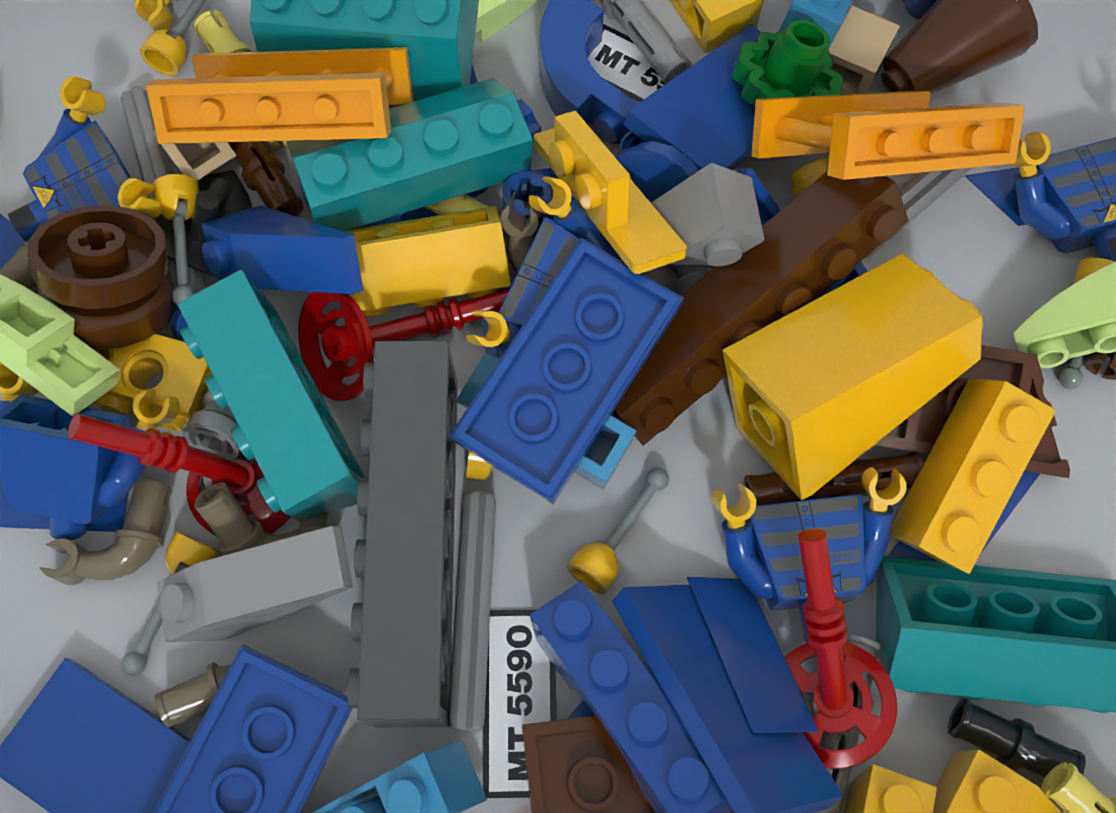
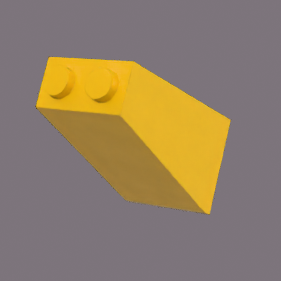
[722,253,983,501]

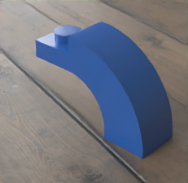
[540,0,638,145]

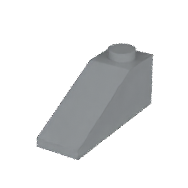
[619,162,765,266]
[157,525,353,642]

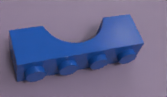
[530,580,732,813]

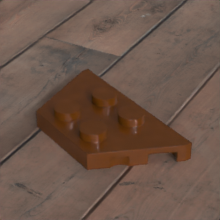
[875,345,1070,478]

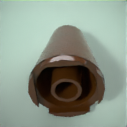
[881,0,1038,95]

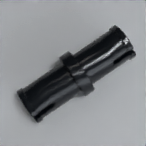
[947,698,1086,778]

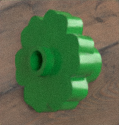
[732,20,843,107]

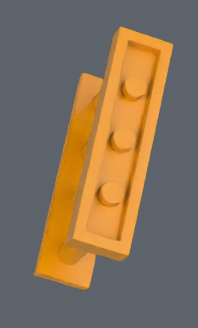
[146,47,413,144]
[751,91,1025,180]

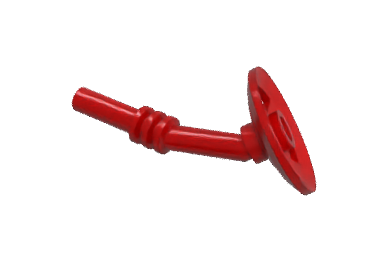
[298,288,510,401]
[68,414,290,536]
[784,528,897,769]

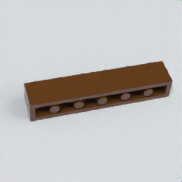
[613,171,909,446]

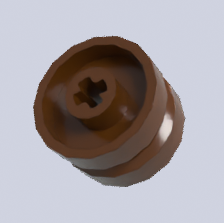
[28,205,174,350]

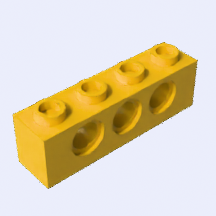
[0,334,212,432]

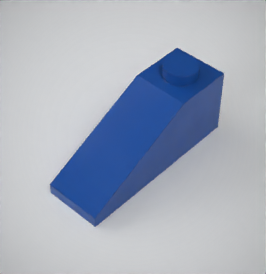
[201,205,364,294]

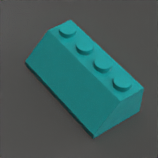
[249,0,479,101]
[286,78,533,231]
[177,269,366,522]
[876,556,1116,713]

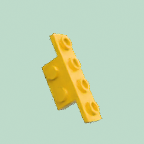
[533,111,687,274]

